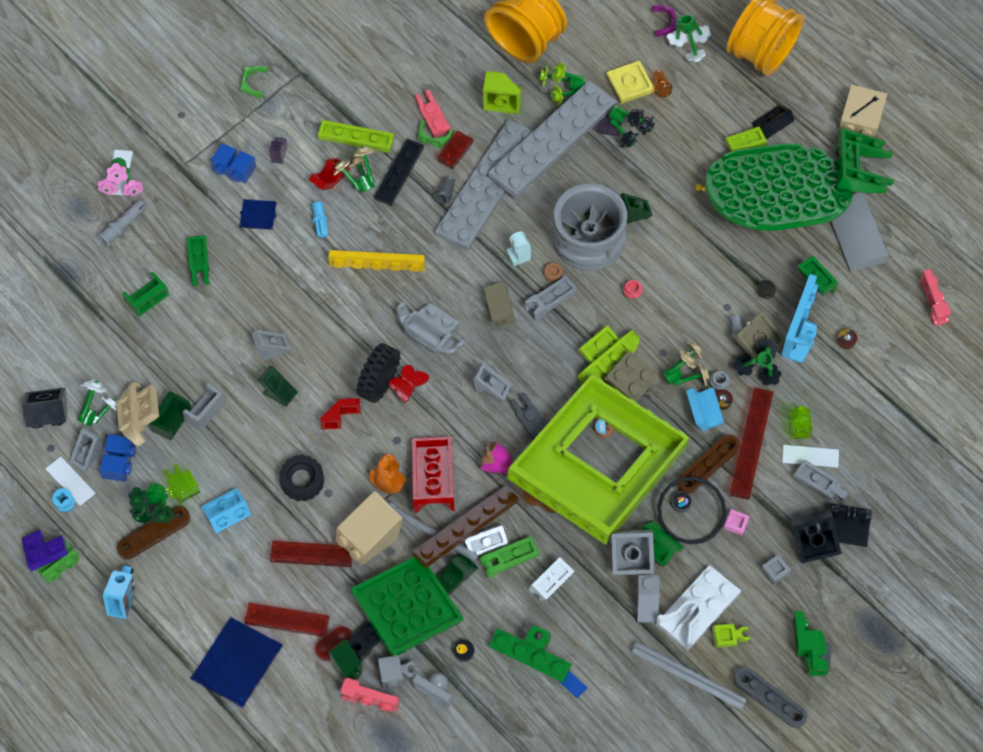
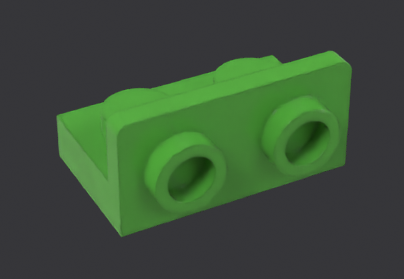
[36,540,80,584]

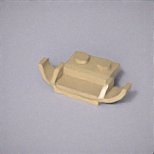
[116,382,159,446]

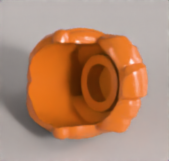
[369,454,407,494]

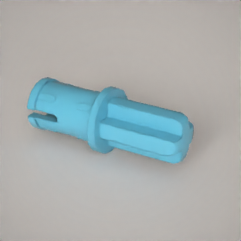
[312,201,328,238]

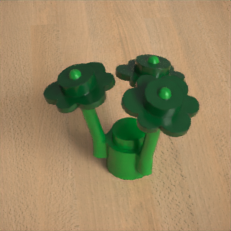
[128,483,175,523]

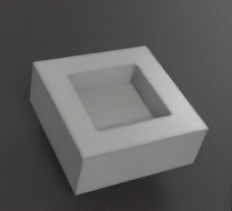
[762,555,791,584]

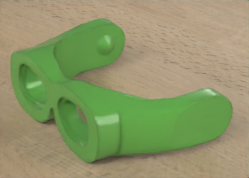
[241,66,268,98]
[418,120,454,148]

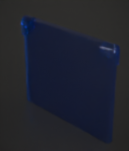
[190,617,283,708]

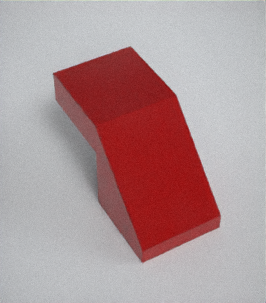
[309,158,351,190]
[320,398,361,430]

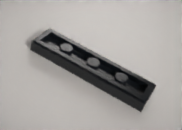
[374,138,424,206]

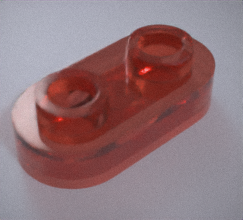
[315,626,353,661]

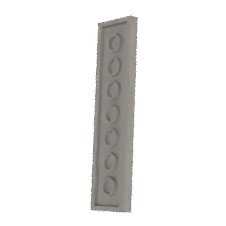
[488,80,617,198]
[435,119,533,251]

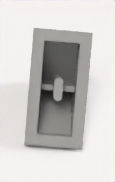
[69,427,104,471]

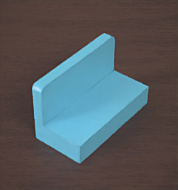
[686,388,724,431]

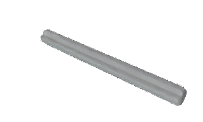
[632,642,746,709]

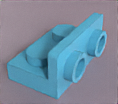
[201,488,251,533]

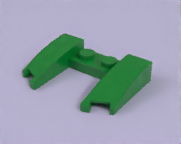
[836,128,894,193]

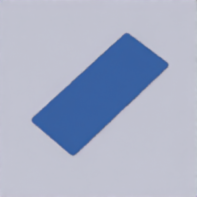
[557,671,587,698]

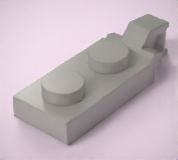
[793,459,848,503]

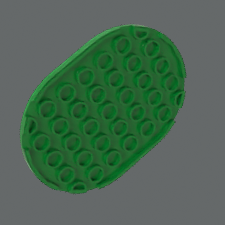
[705,143,854,231]

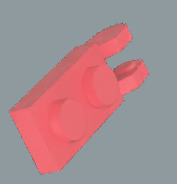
[414,89,451,138]

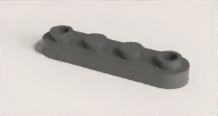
[734,667,807,728]

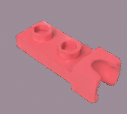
[920,269,951,325]
[340,678,400,712]

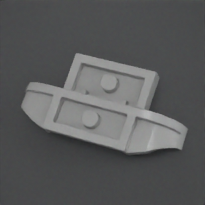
[397,302,465,353]

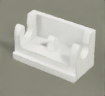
[528,557,574,601]

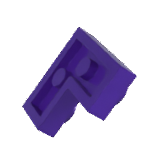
[22,530,68,572]

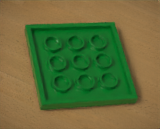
[350,557,464,657]

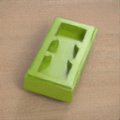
[725,127,767,152]

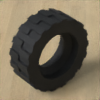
[279,455,324,502]

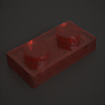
[437,130,473,169]

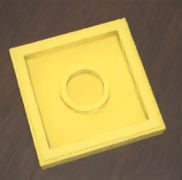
[606,60,655,104]

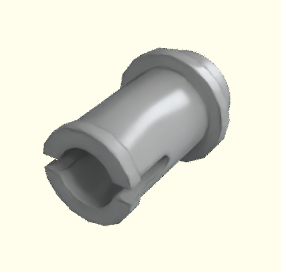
[729,315,743,341]

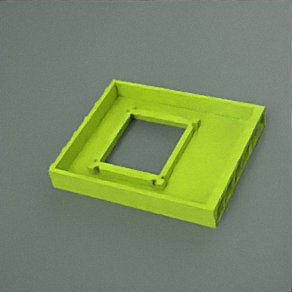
[507,374,689,545]

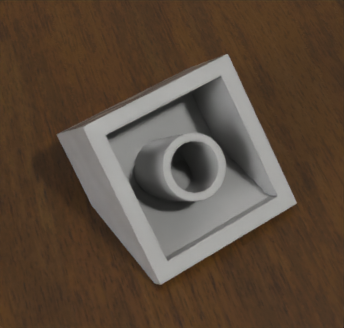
[612,530,655,575]

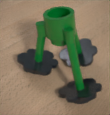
[732,338,782,386]

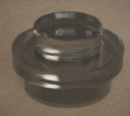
[757,280,776,299]

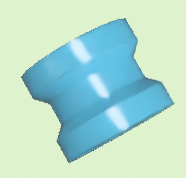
[52,488,75,513]

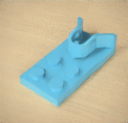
[782,274,819,363]

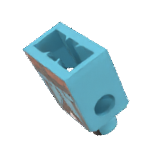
[103,566,135,619]

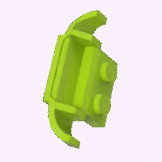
[577,325,640,384]

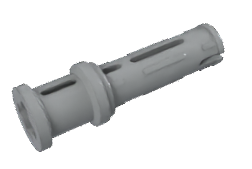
[96,200,147,247]

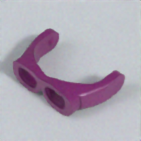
[652,5,676,37]

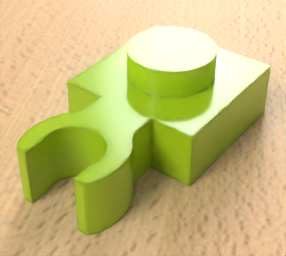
[712,624,750,648]

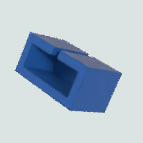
[211,143,256,184]
[99,434,136,482]

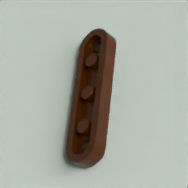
[677,435,740,494]
[117,506,191,560]

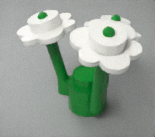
[667,15,711,62]
[77,380,117,427]

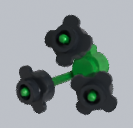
[609,105,655,149]

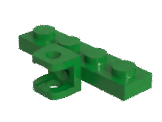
[488,625,572,683]

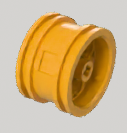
[727,0,805,76]

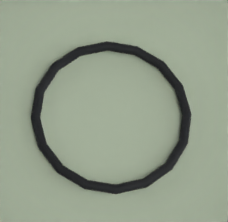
[657,476,726,545]

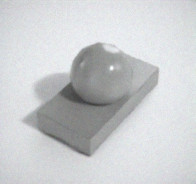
[413,673,452,708]

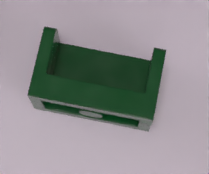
[149,391,192,441]

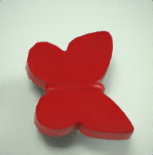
[389,365,429,403]

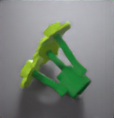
[538,62,585,106]

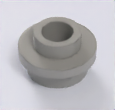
[710,371,730,390]

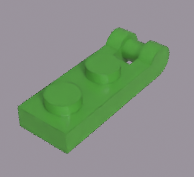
[479,536,540,578]

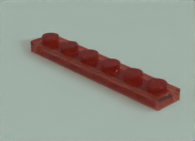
[729,387,774,500]

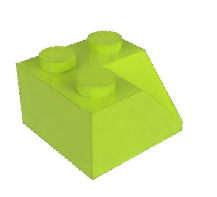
[483,71,523,114]

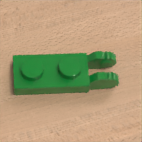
[187,235,210,287]

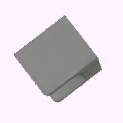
[183,383,225,432]

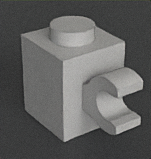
[378,655,417,690]

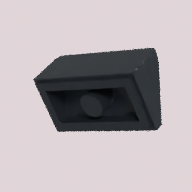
[752,105,794,139]

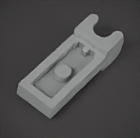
[524,275,578,321]

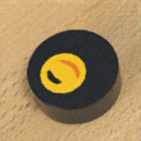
[454,640,474,662]

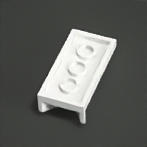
[656,565,741,651]

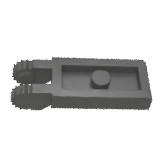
[510,393,547,440]

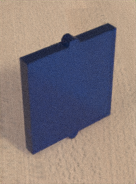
[240,199,277,230]

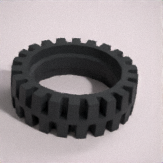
[356,343,401,403]

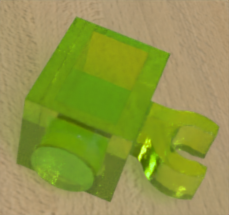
[788,406,812,439]
[165,464,200,504]

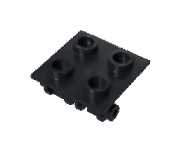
[830,503,872,547]

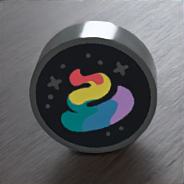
[671,492,692,513]

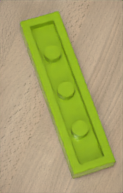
[318,120,395,153]

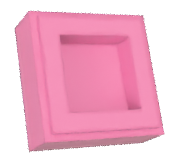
[723,509,750,536]

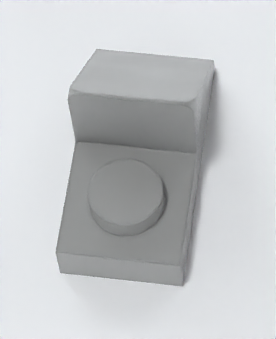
[252,330,291,360]
[473,363,512,401]

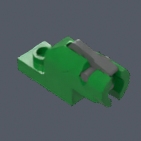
[793,611,832,677]

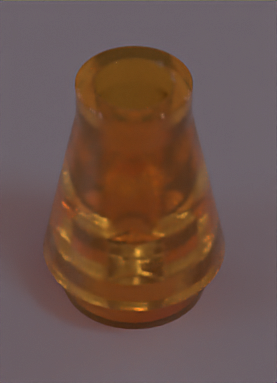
[654,70,673,97]

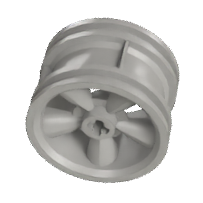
[553,184,627,271]

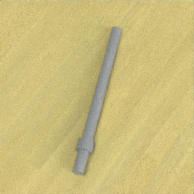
[385,500,479,562]

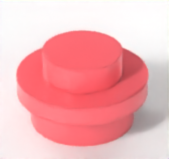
[623,280,643,299]

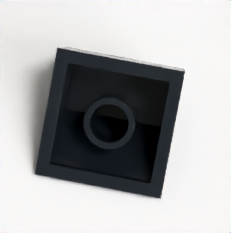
[22,387,68,429]
[790,509,842,564]

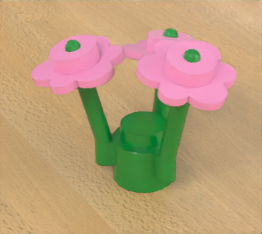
[98,157,143,196]

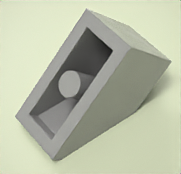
[637,575,659,623]

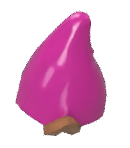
[479,441,514,475]

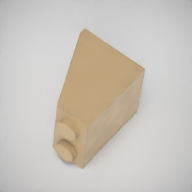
[335,491,403,565]

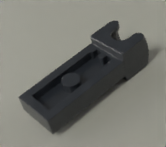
[348,622,381,662]

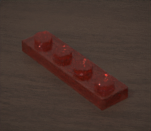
[270,541,353,568]
[244,603,330,638]

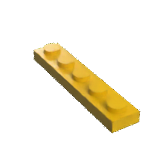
[328,250,425,272]

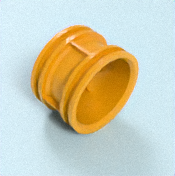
[484,0,567,63]

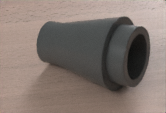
[434,176,455,204]

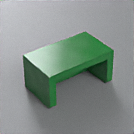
[122,272,169,317]

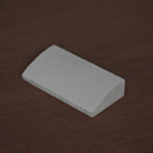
[830,192,888,271]

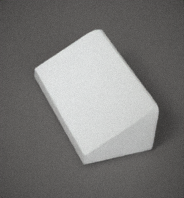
[463,524,509,555]

